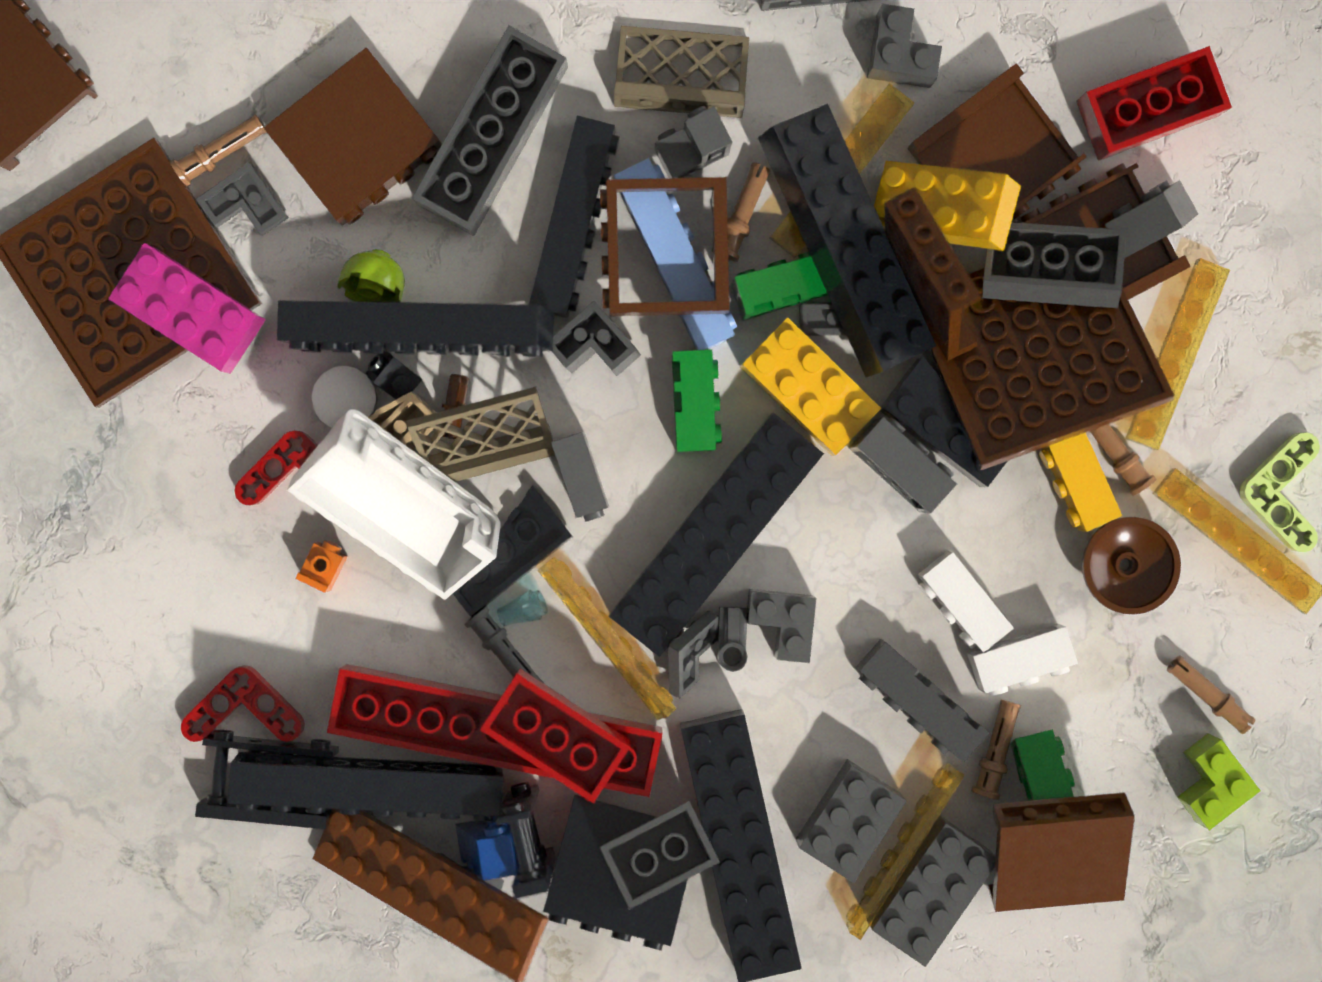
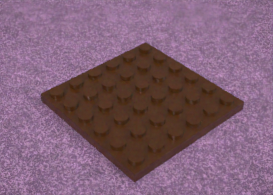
[0,138,262,408]
[930,268,1175,470]

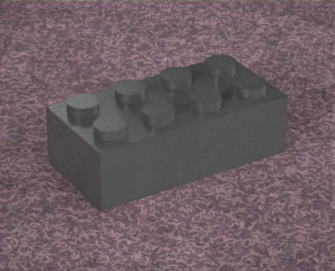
[983,222,1127,308]
[866,815,996,967]

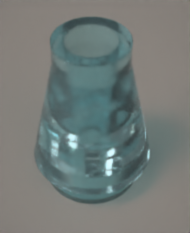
[497,590,548,627]

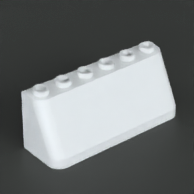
[288,409,500,600]

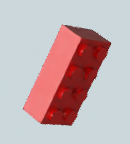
[1076,46,1232,161]
[480,668,631,803]

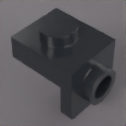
[365,351,422,400]

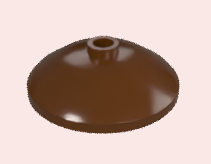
[1082,517,1181,615]

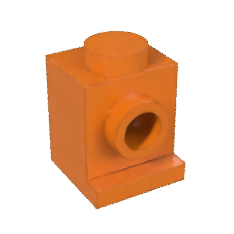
[295,540,348,593]

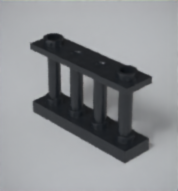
[195,730,339,829]
[495,782,556,900]

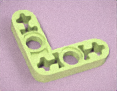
[1239,432,1320,552]

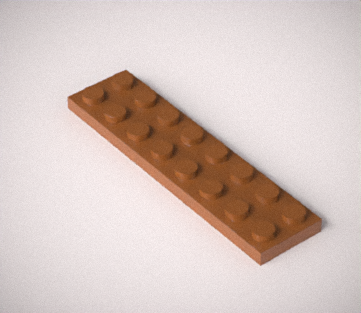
[313,809,549,982]

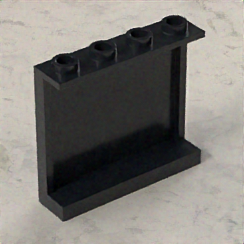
[543,795,688,951]

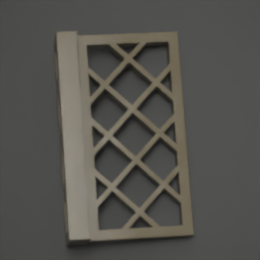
[614,25,749,118]
[407,386,555,482]

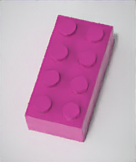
[108,243,266,374]

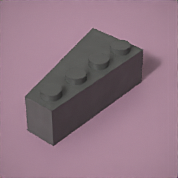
[856,639,990,763]

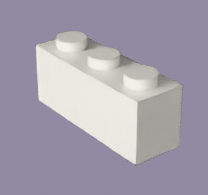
[917,551,1014,653]
[967,624,1078,696]

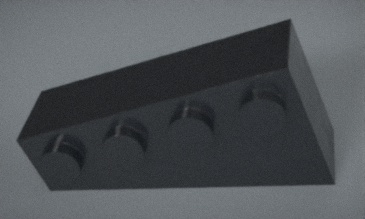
[880,356,1007,487]

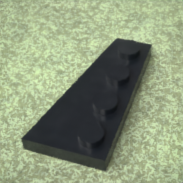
[453,485,573,617]

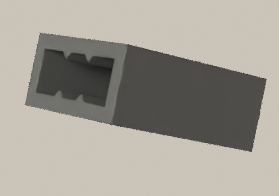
[551,432,609,522]

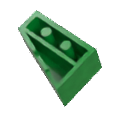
[731,251,828,321]
[671,349,722,452]
[1010,729,1075,801]

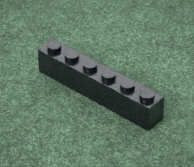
[529,115,620,318]

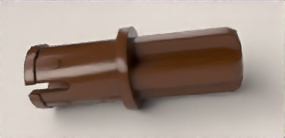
[441,374,469,439]

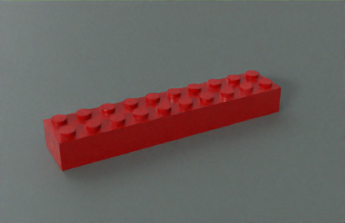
[327,664,662,797]

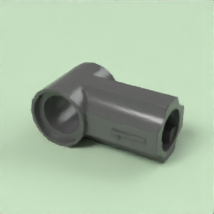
[716,607,748,672]

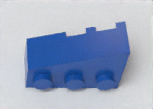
[455,816,520,881]

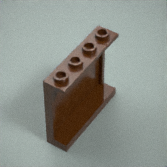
[0,0,98,171]
[263,47,442,226]
[907,63,1087,220]
[1021,163,1191,300]
[884,187,982,361]
[988,792,1135,912]

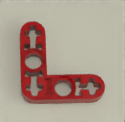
[234,430,318,505]
[181,665,305,742]

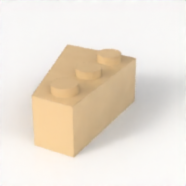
[320,392,436,451]

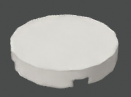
[311,366,377,428]

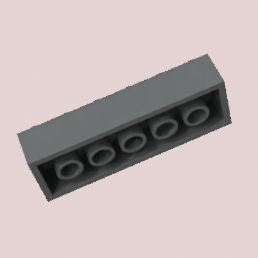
[412,25,568,236]

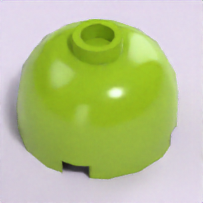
[337,249,405,302]

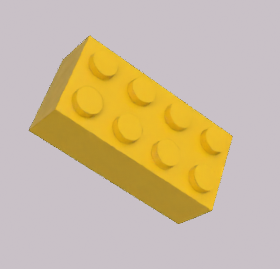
[874,161,1021,251]
[740,317,881,456]

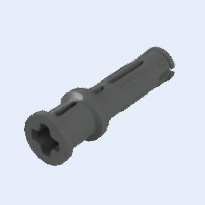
[464,606,545,684]

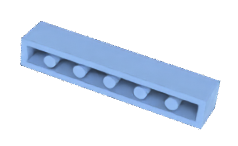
[614,158,737,350]

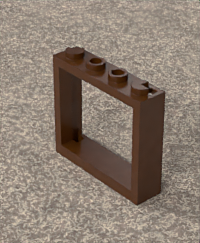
[600,177,730,317]

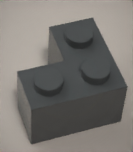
[867,4,942,88]
[654,106,732,178]
[1105,180,1198,258]
[551,301,641,376]
[747,589,817,663]

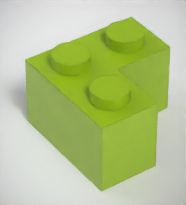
[1177,733,1261,831]

